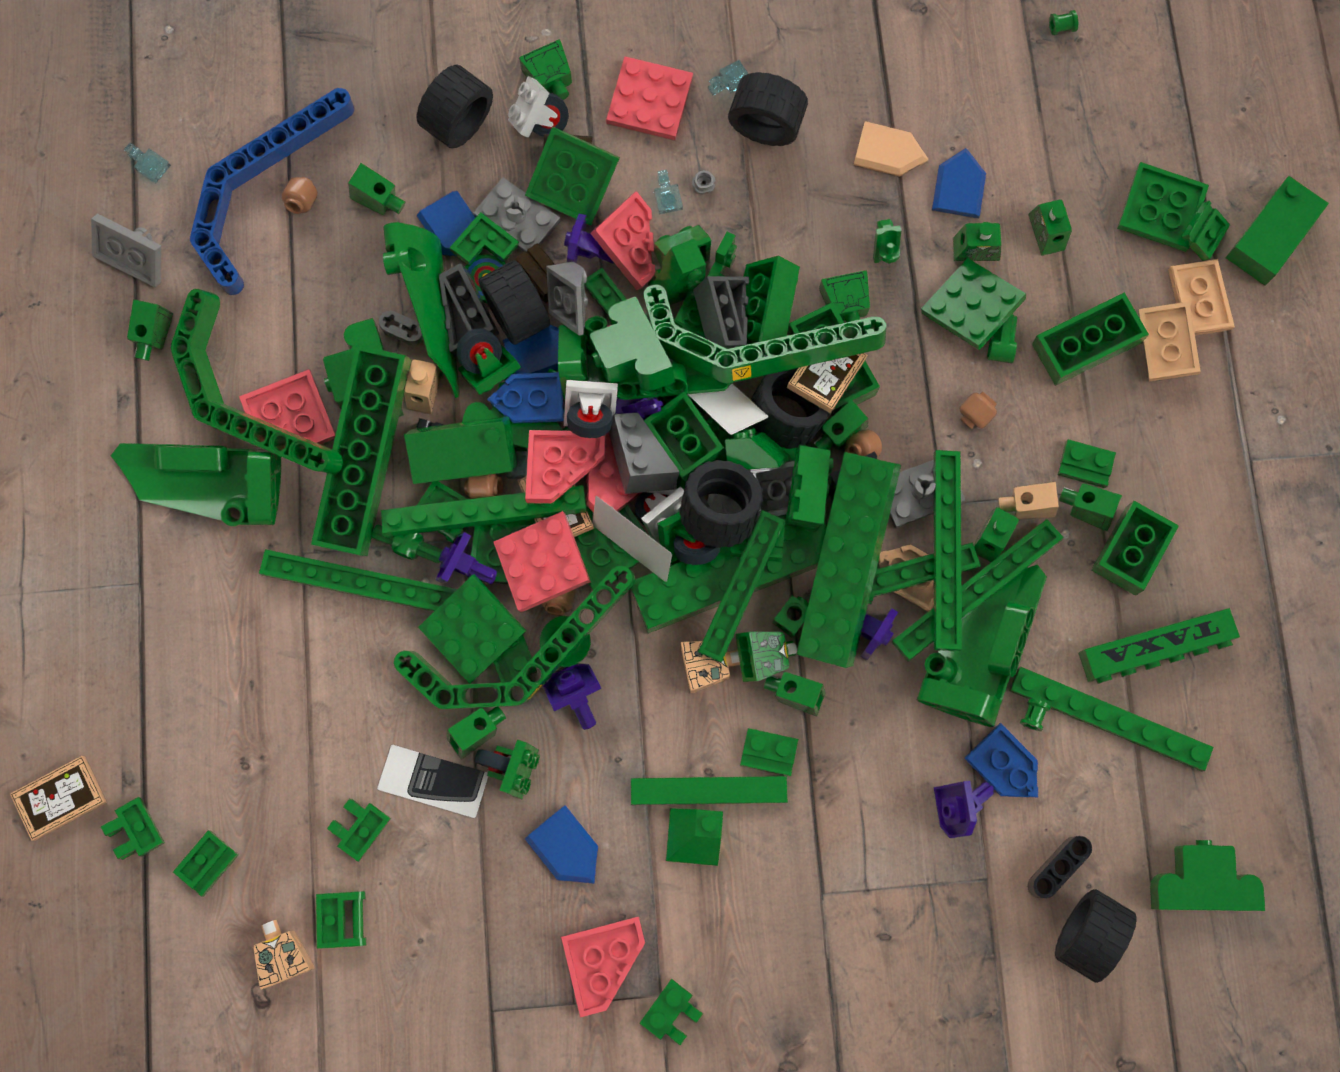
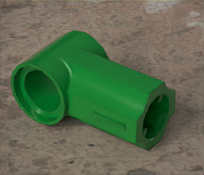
[987,314,1018,364]

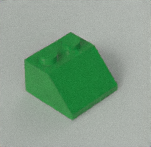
[654,225,712,268]
[725,428,790,470]

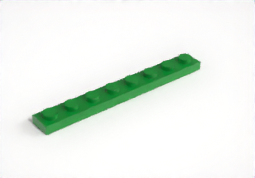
[933,450,962,651]
[381,485,587,537]
[892,519,1064,662]
[259,549,457,611]
[1009,666,1214,772]

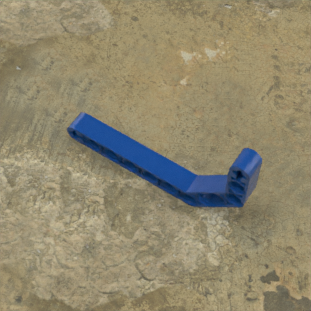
[190,88,354,295]

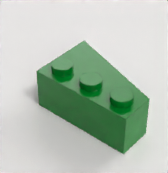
[648,238,706,305]
[785,445,833,529]

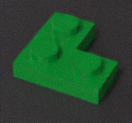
[450,212,519,265]
[707,231,737,277]

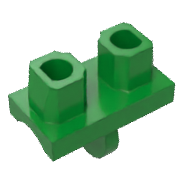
[873,219,902,264]

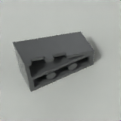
[439,263,500,356]
[693,276,749,349]
[609,413,680,494]

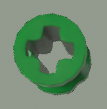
[1049,10,1079,35]
[1020,699,1051,732]

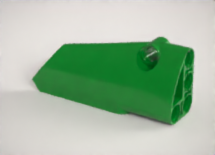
[383,222,460,398]
[558,316,732,400]
[110,443,281,526]
[916,564,1047,728]

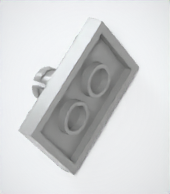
[473,177,561,252]
[91,214,161,287]
[889,460,965,529]

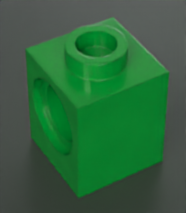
[772,595,809,638]

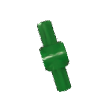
[372,524,443,563]

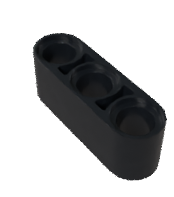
[1027,836,1092,899]

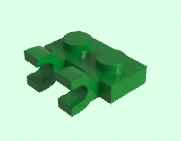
[101,797,165,860]
[327,798,391,862]
[640,979,703,1045]

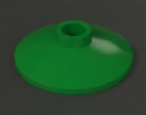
[540,616,591,667]

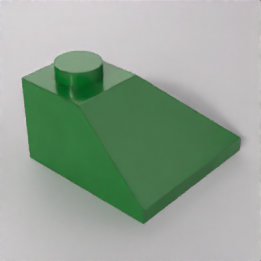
[666,808,723,866]

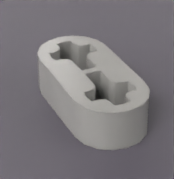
[379,311,423,346]

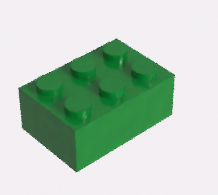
[644,391,727,482]
[1091,501,1179,596]

